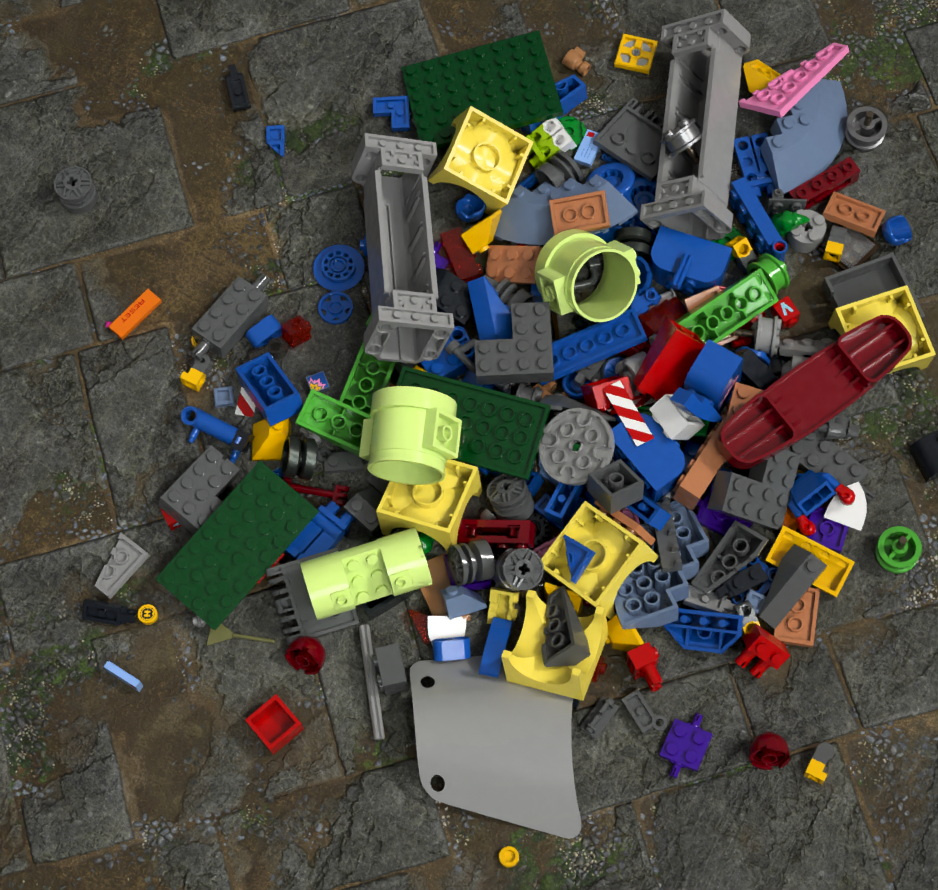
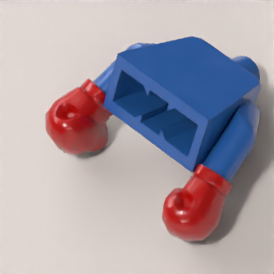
[788,470,856,536]

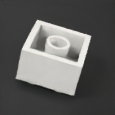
[649,394,705,440]

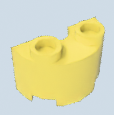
[487,587,520,624]

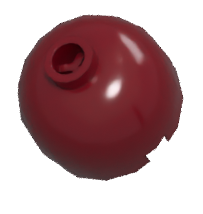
[285,636,326,675]
[749,732,790,770]

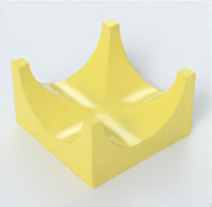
[428,106,533,215]
[828,285,936,374]
[376,459,482,554]
[541,501,659,619]
[501,590,609,701]

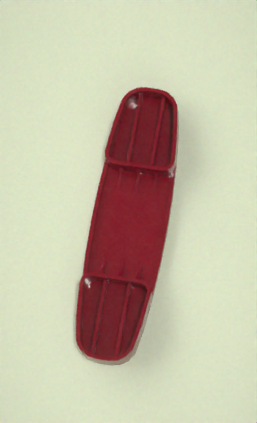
[717,315,912,469]

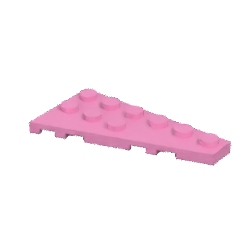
[738,43,849,118]

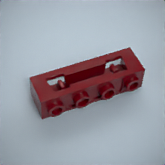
[787,157,861,210]
[457,519,536,551]

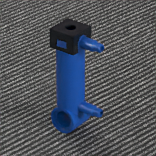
[181,406,255,463]

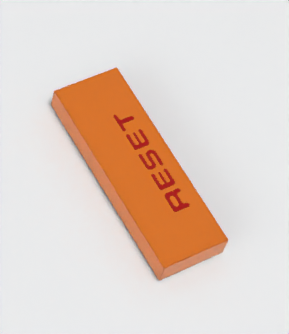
[108,289,162,340]

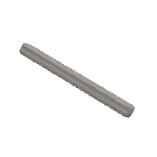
[359,624,385,740]

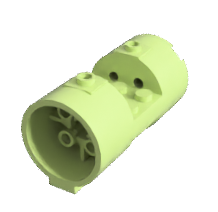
[300,527,432,620]

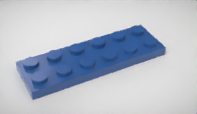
[540,308,648,385]

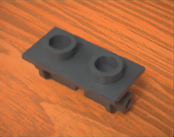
[580,696,619,739]

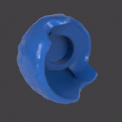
[455,193,486,223]
[882,215,912,246]
[562,371,592,400]

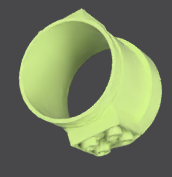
[535,229,640,322]
[359,386,462,485]

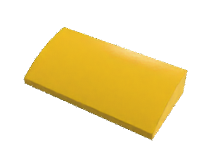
[765,525,855,598]

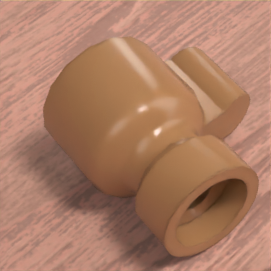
[562,46,591,77]

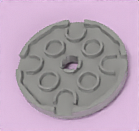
[539,408,615,486]

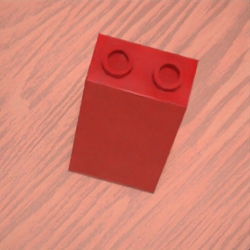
[633,317,705,402]

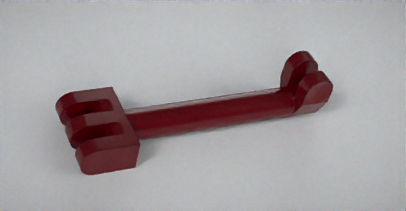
[283,477,349,507]

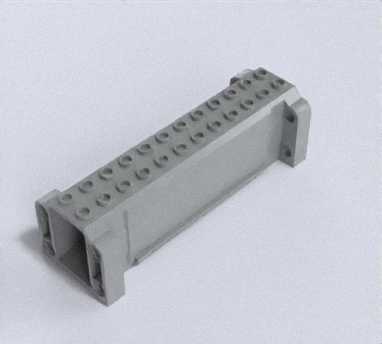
[640,8,751,241]
[351,133,454,364]

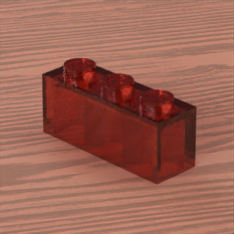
[440,226,483,283]
[638,296,687,345]

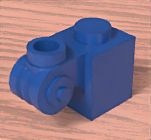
[626,287,662,320]

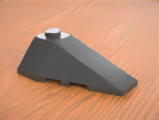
[540,393,619,428]
[691,520,769,594]
[759,544,827,630]
[541,585,591,667]

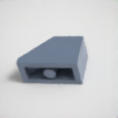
[440,585,487,620]

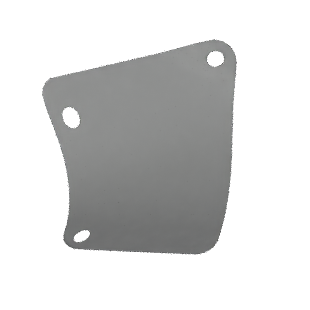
[410,656,581,838]

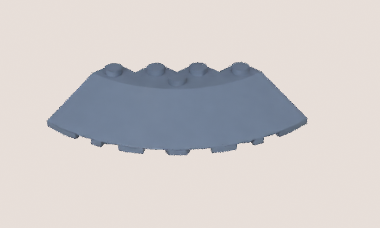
[760,79,848,194]
[494,174,638,247]
[614,500,709,629]

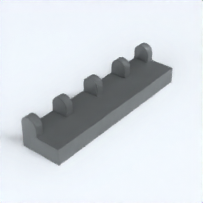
[654,497,682,573]

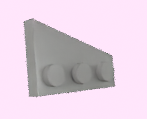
[778,338,835,357]
[95,532,150,599]

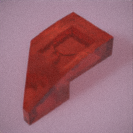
[408,609,431,644]

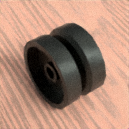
[613,227,653,264]
[281,436,317,480]

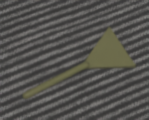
[207,624,275,646]

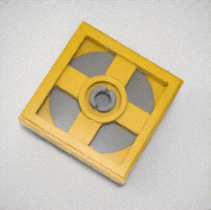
[614,33,658,74]

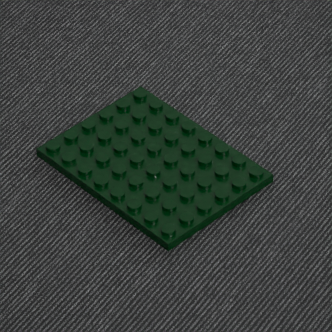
[401,30,564,150]

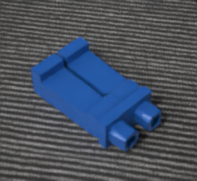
[733,132,776,200]
[284,501,353,561]

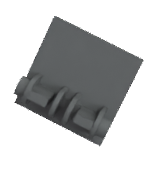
[766,189,807,217]

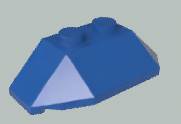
[664,608,744,654]

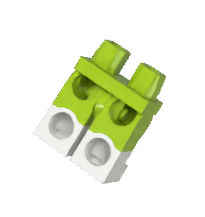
[526,118,577,169]

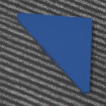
[563,535,596,584]

